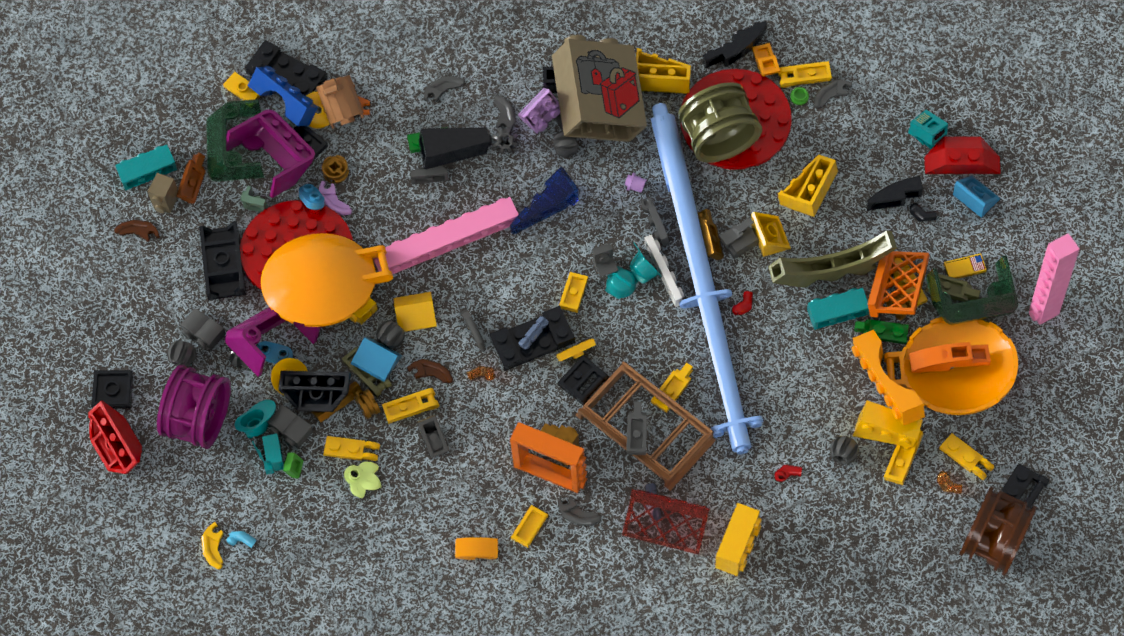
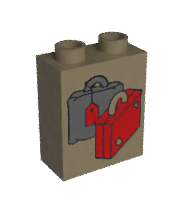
[552,35,647,142]

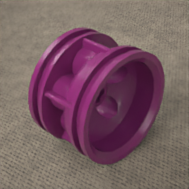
[157,364,231,449]

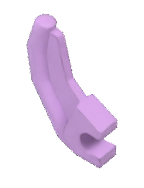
[319,181,352,215]

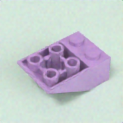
[518,88,560,134]

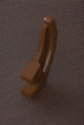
[114,220,159,242]
[407,359,453,383]

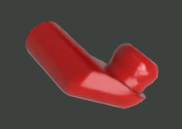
[732,291,753,315]
[774,465,802,482]

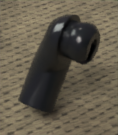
[909,203,937,222]

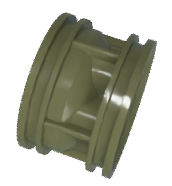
[678,82,762,163]

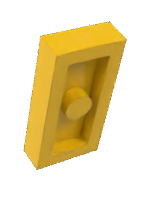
[559,272,588,313]

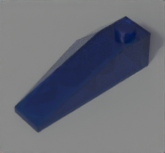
[510,167,579,235]

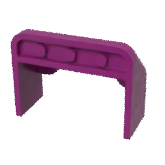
[225,110,315,198]
[225,307,321,377]

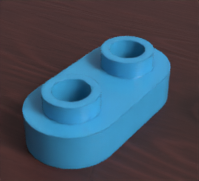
[299,184,325,210]
[257,341,293,364]

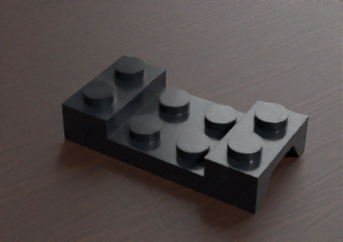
[245,40,327,96]
[199,221,246,300]
[489,305,575,371]

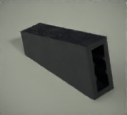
[418,127,492,169]

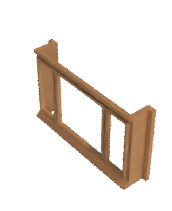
[575,361,716,491]

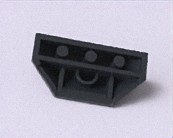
[279,371,351,412]

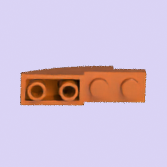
[909,342,991,373]

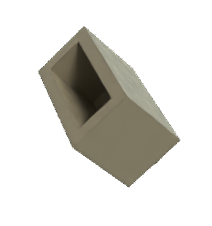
[148,173,178,213]

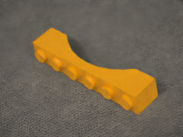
[851,330,925,426]

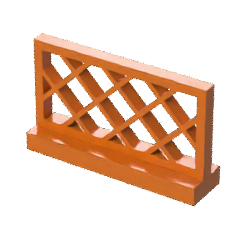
[867,251,930,317]

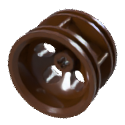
[959,486,1037,576]

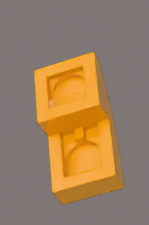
[752,43,780,77]
[455,537,498,560]

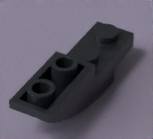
[702,21,767,68]

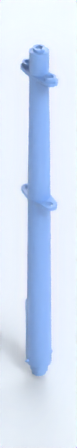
[650,103,763,455]

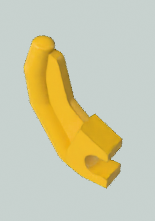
[201,522,224,570]

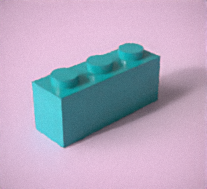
[115,144,177,191]
[807,288,869,330]

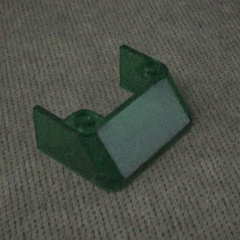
[206,99,264,182]
[926,255,1018,325]

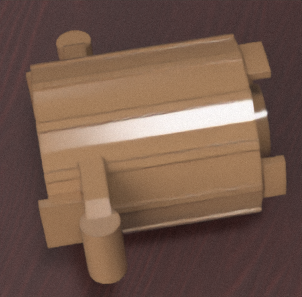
[316,75,364,129]

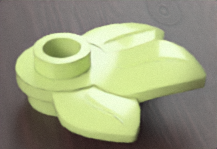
[344,461,381,498]

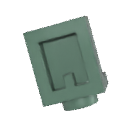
[241,185,268,213]

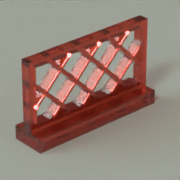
[622,488,711,555]

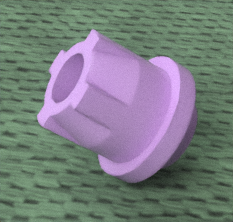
[625,172,646,193]

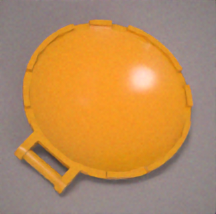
[261,233,393,327]
[883,314,1018,415]

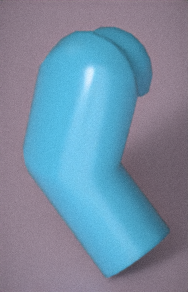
[226,531,257,548]

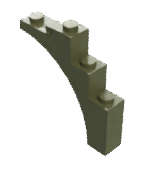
[768,230,897,288]

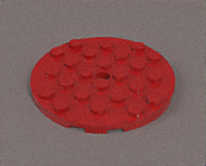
[680,69,792,170]
[240,200,353,290]

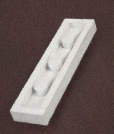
[644,235,684,307]

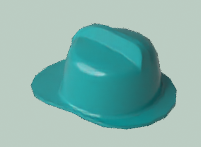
[630,242,662,284]
[605,266,638,299]
[234,399,276,439]

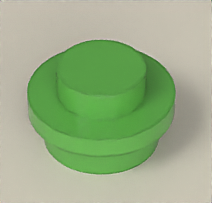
[790,87,809,105]

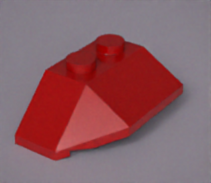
[924,137,1001,174]
[88,401,143,474]

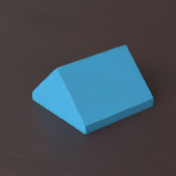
[953,176,1001,218]
[351,337,402,382]

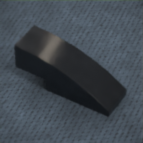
[867,176,923,211]

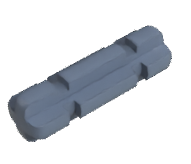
[519,316,549,350]
[645,483,661,521]

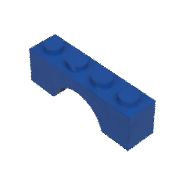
[248,66,318,126]

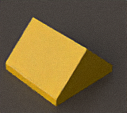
[751,212,791,257]
[393,292,437,332]

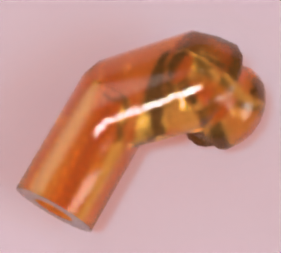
[466,366,496,381]
[937,471,962,494]

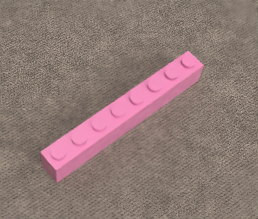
[373,197,520,274]
[1029,233,1080,325]

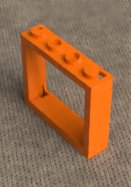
[510,422,588,493]

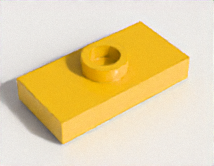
[223,72,261,106]
[556,338,596,361]

